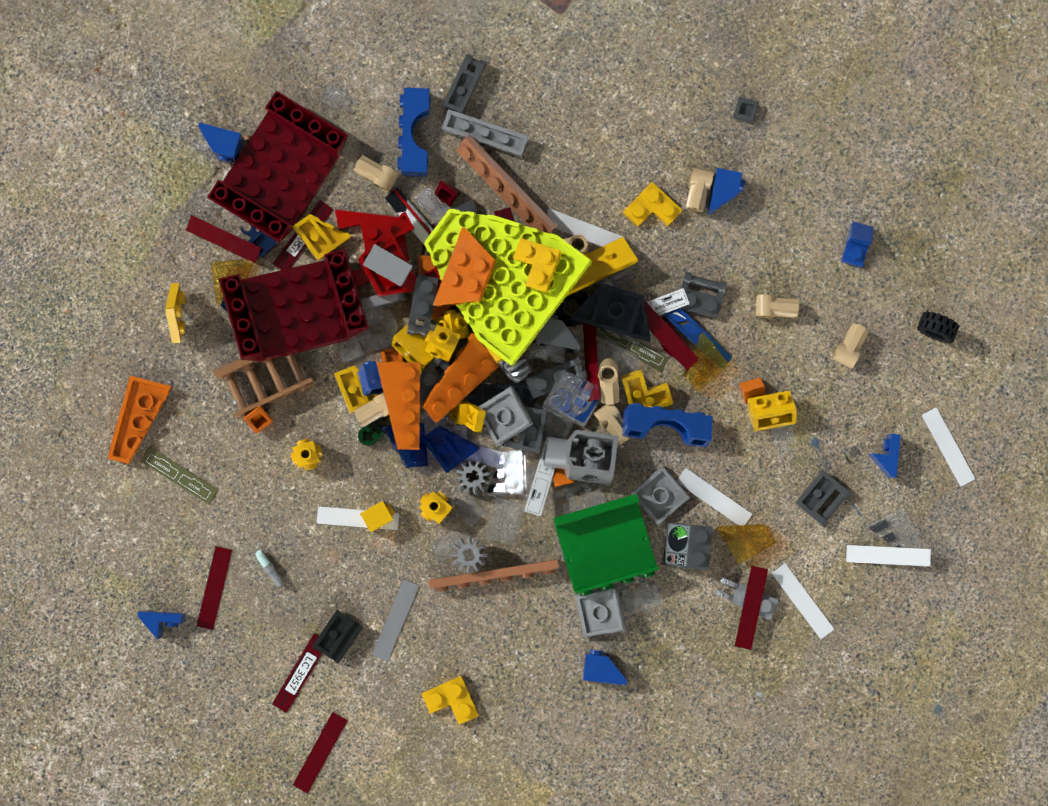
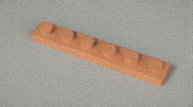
[456,135,557,233]
[429,559,559,592]

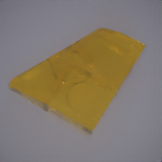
[211,259,254,307]
[683,332,730,392]
[717,524,776,564]

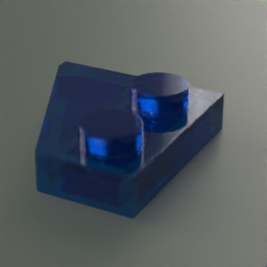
[382,423,428,468]

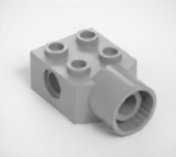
[544,430,619,486]

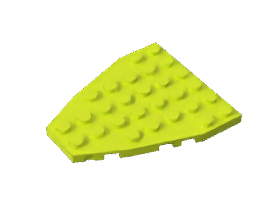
[424,209,592,366]

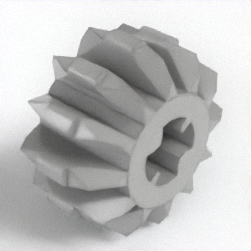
[498,355,531,383]
[455,459,491,495]
[450,536,488,574]

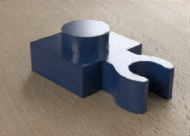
[240,226,278,259]

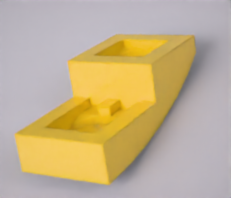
[449,400,486,432]

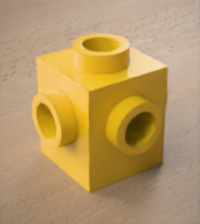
[436,310,470,342]
[424,325,461,362]
[291,438,324,471]
[419,491,453,524]

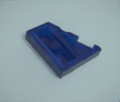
[421,425,481,473]

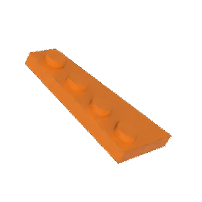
[421,333,499,423]
[376,362,420,450]
[107,376,173,464]

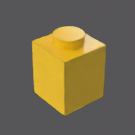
[360,501,395,533]

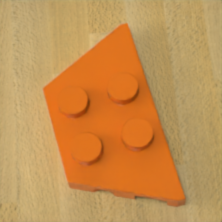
[433,227,496,308]

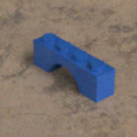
[397,88,431,177]
[622,403,713,448]

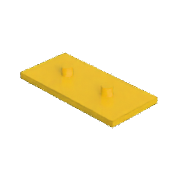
[567,237,638,296]

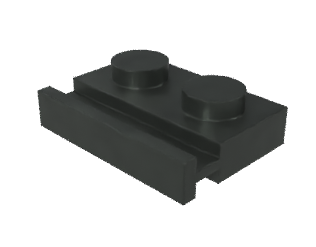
[312,610,363,664]

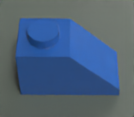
[198,122,244,163]
[708,168,745,214]
[358,361,383,396]
[582,649,627,685]

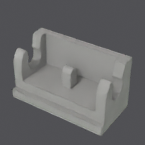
[363,244,414,287]

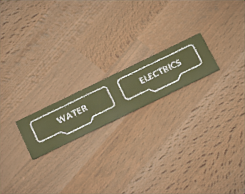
[595,326,669,372]
[141,447,218,504]

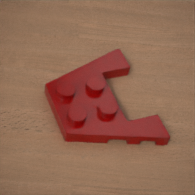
[335,210,410,289]
[358,212,441,297]

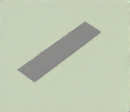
[372,579,419,662]

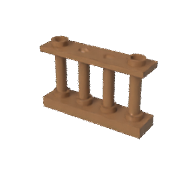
[213,354,315,420]

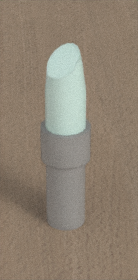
[256,550,284,587]

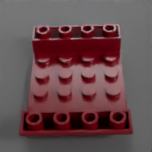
[207,91,348,243]
[218,249,369,362]

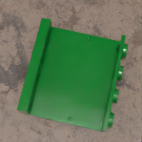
[552,494,659,597]

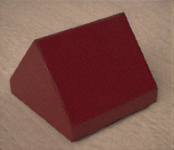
[433,180,461,208]

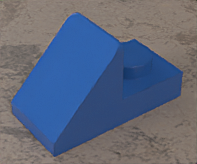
[841,221,873,268]
[869,434,900,478]
[138,611,186,639]

